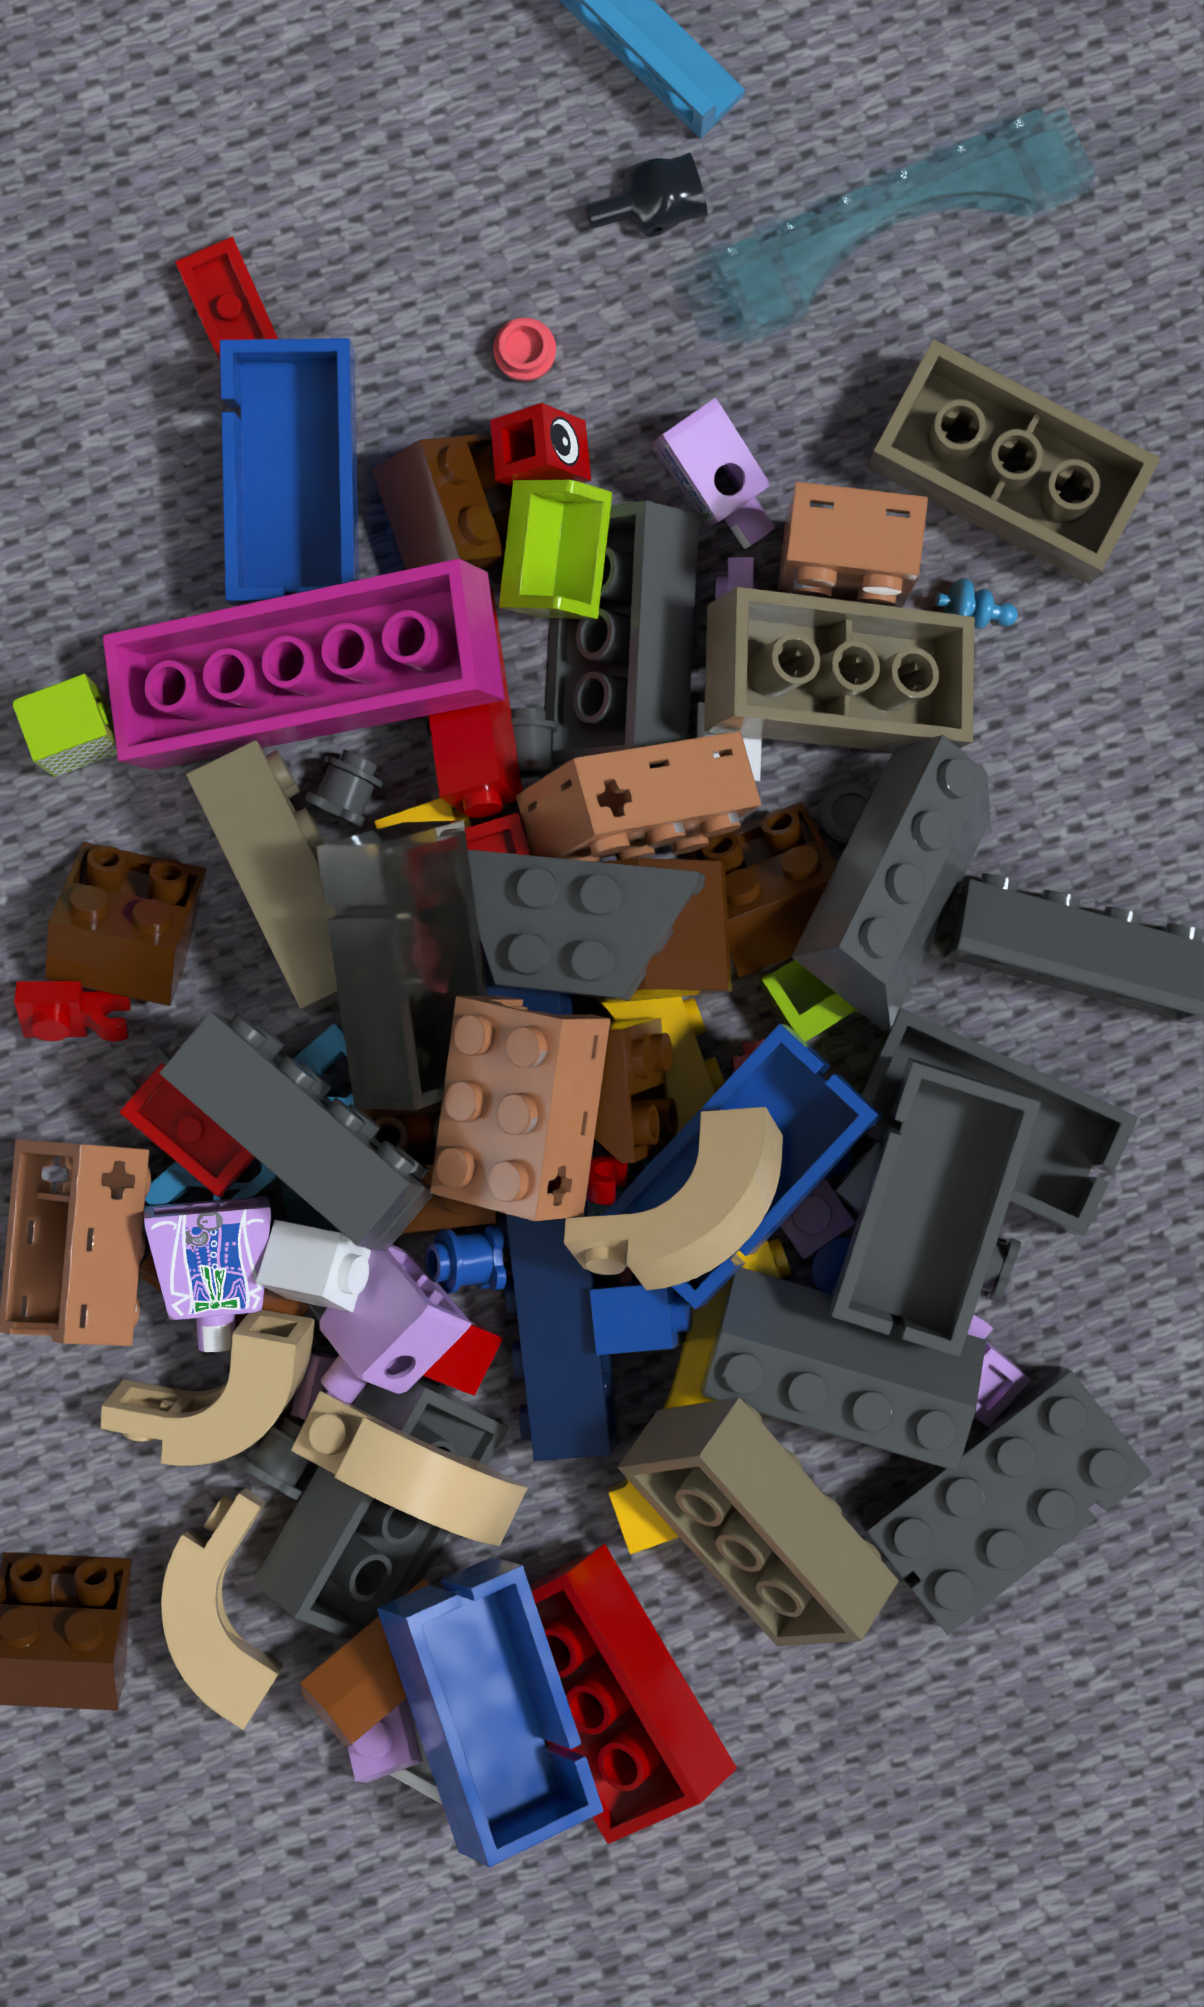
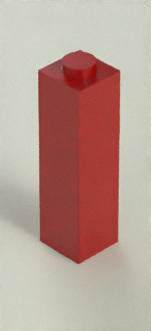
[428,585,522,818]

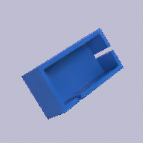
[220,338,359,606]
[601,1023,883,1310]
[377,1557,604,1868]

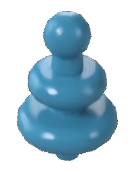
[935,578,1018,629]

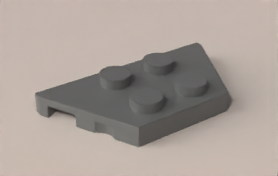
[454,848,705,1001]

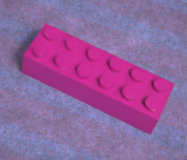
[103,559,505,770]

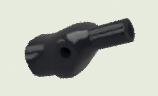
[586,152,708,237]

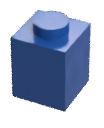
[590,1281,693,1355]

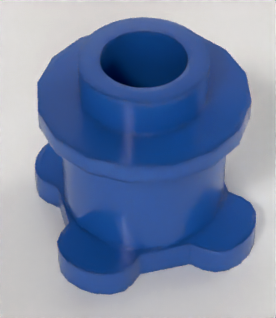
[425,1225,506,1294]

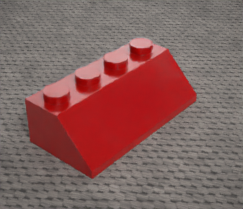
[530,1544,737,1844]

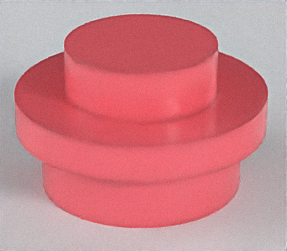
[493,318,556,382]

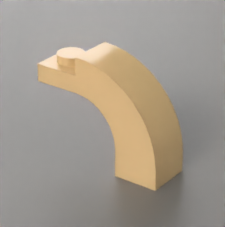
[564,1107,783,1290]
[100,1310,315,1466]
[291,1391,528,1546]
[161,1488,284,1730]

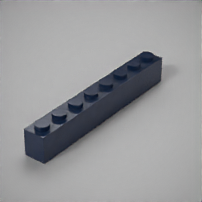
[469,943,620,1461]

